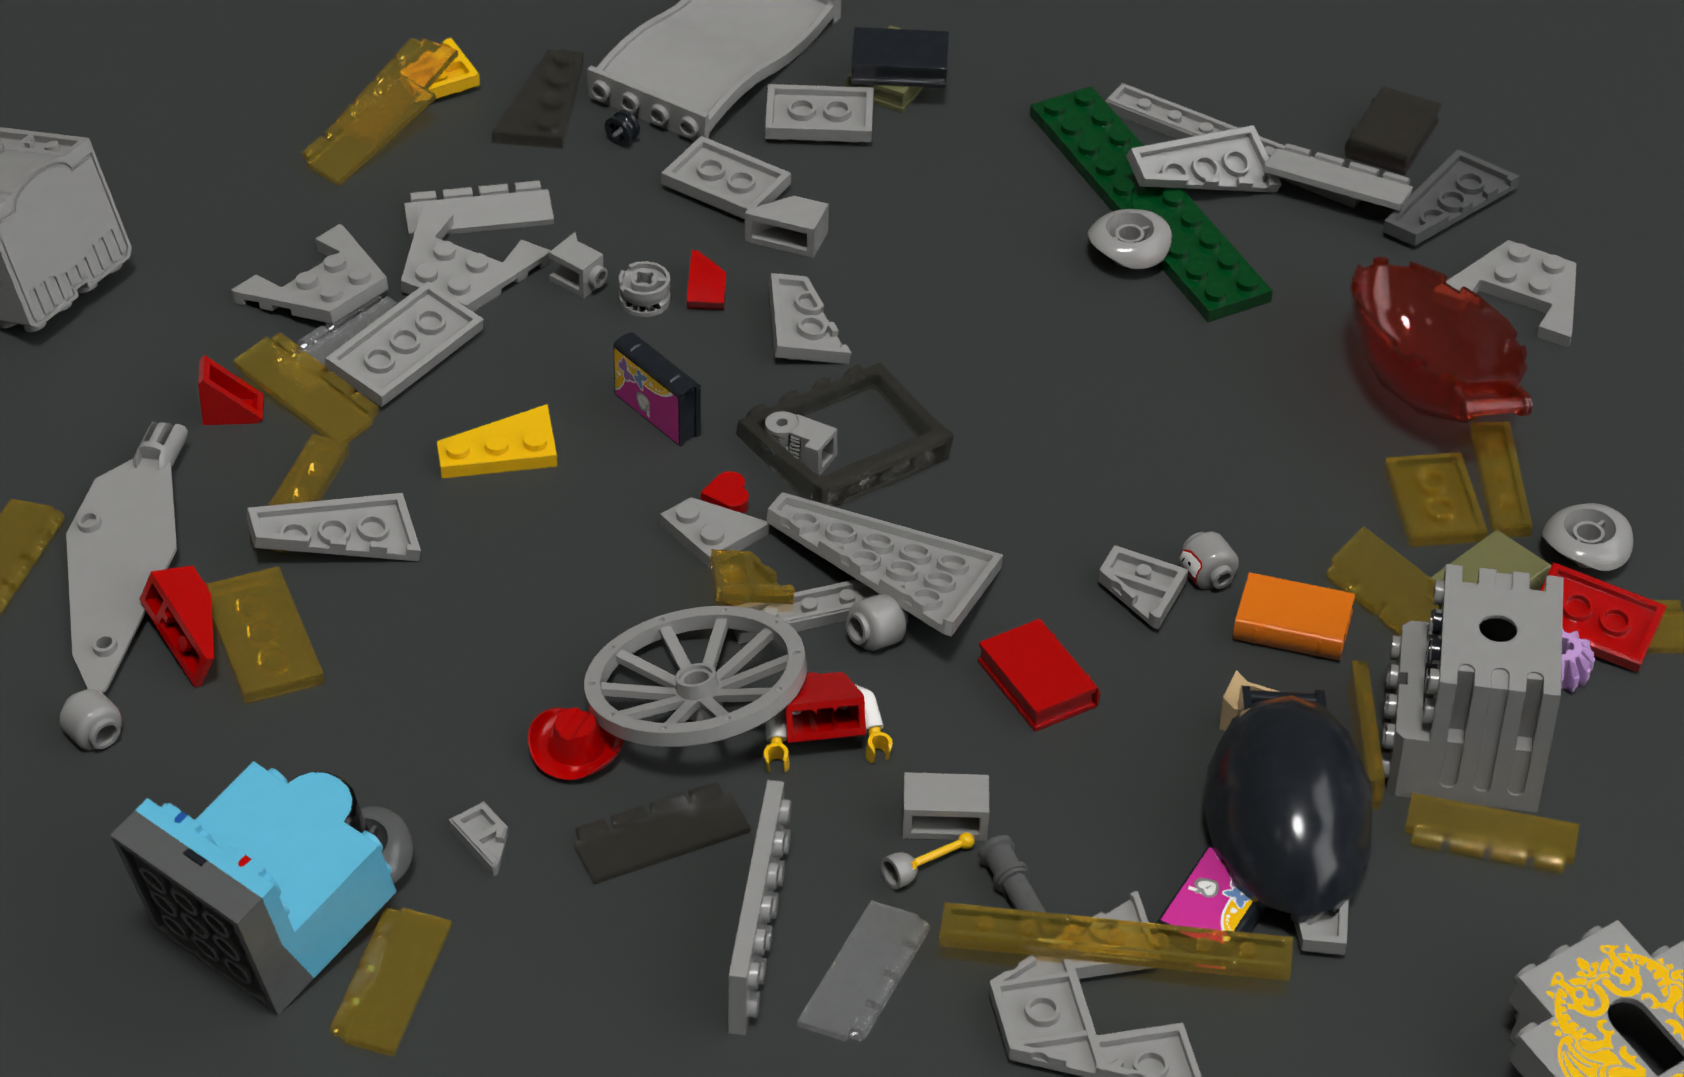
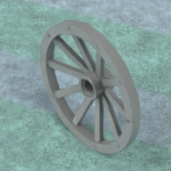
[584,606,807,747]

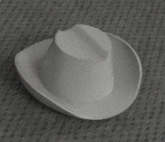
[1087,209,1172,269]
[1542,503,1633,571]

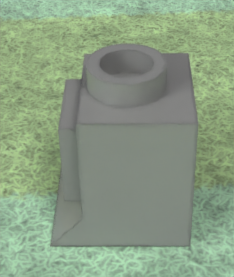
[549,232,608,299]

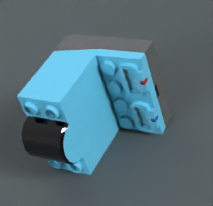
[110,761,397,1016]

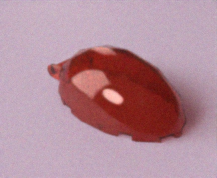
[1350,256,1533,423]

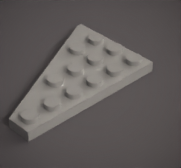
[766,492,1003,636]

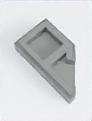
[448,801,508,877]

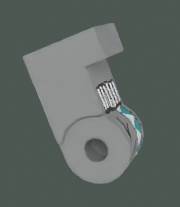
[765,411,838,477]

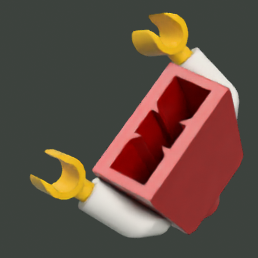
[764,672,892,773]

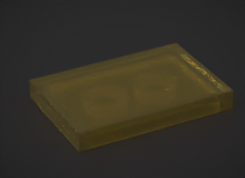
[1384,452,1488,547]

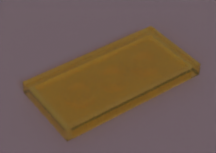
[207,566,324,704]

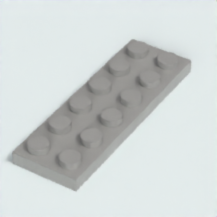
[728,780,791,1035]

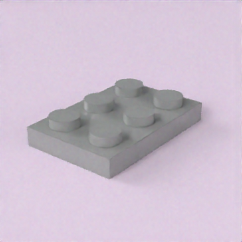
[765,84,873,143]
[661,136,791,219]

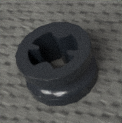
[604,110,640,146]

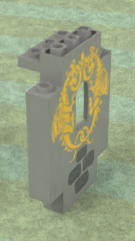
[1508,920,1684,1077]

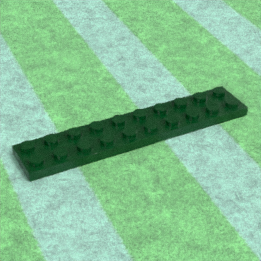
[1030,86,1273,322]

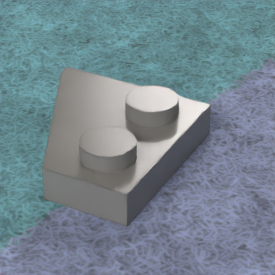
[660,497,769,568]
[1098,545,1188,629]

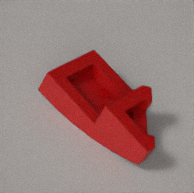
[687,250,727,310]

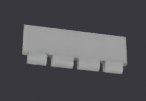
[1263,143,1413,211]
[404,180,554,238]

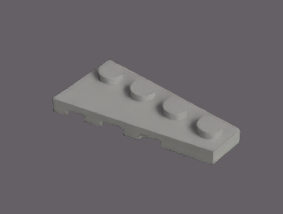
[1126,125,1282,192]
[246,493,421,561]

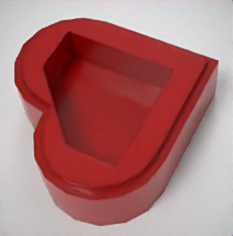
[700,471,749,513]

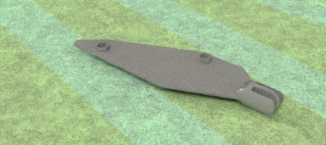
[66,421,188,693]

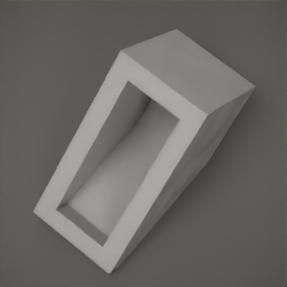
[745,196,829,258]

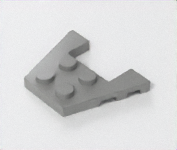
[401,204,551,312]
[231,224,389,324]
[1433,240,1577,348]

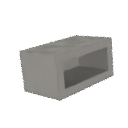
[903,772,989,841]

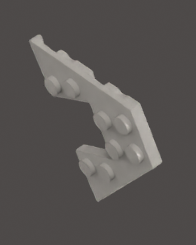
[989,891,1202,1077]

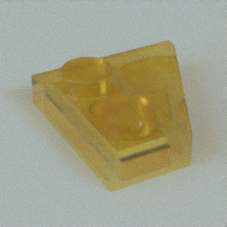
[710,549,795,605]

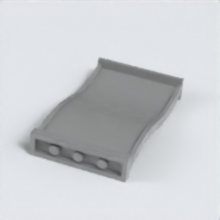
[587,0,841,141]

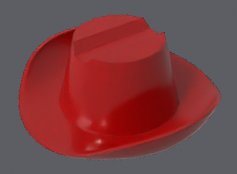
[528,707,623,780]

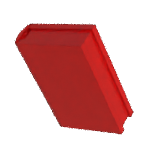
[978,619,1101,732]

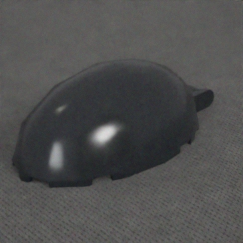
[1203,686,1373,922]

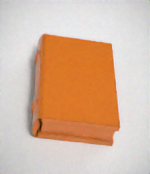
[1233,572,1355,661]

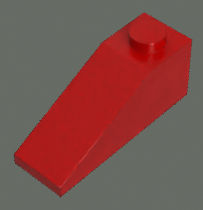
[139,565,214,687]

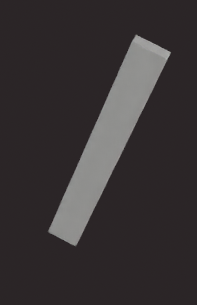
[1105,83,1361,208]

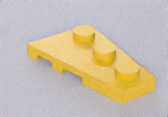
[437,404,557,479]

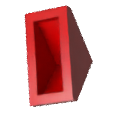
[198,355,264,425]

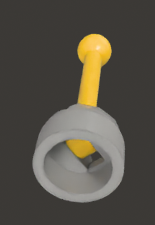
[880,832,975,890]

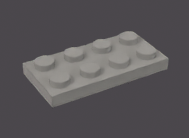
[325,281,484,407]

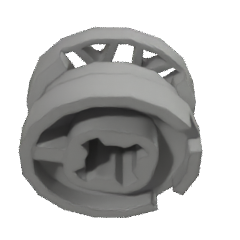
[619,261,671,317]

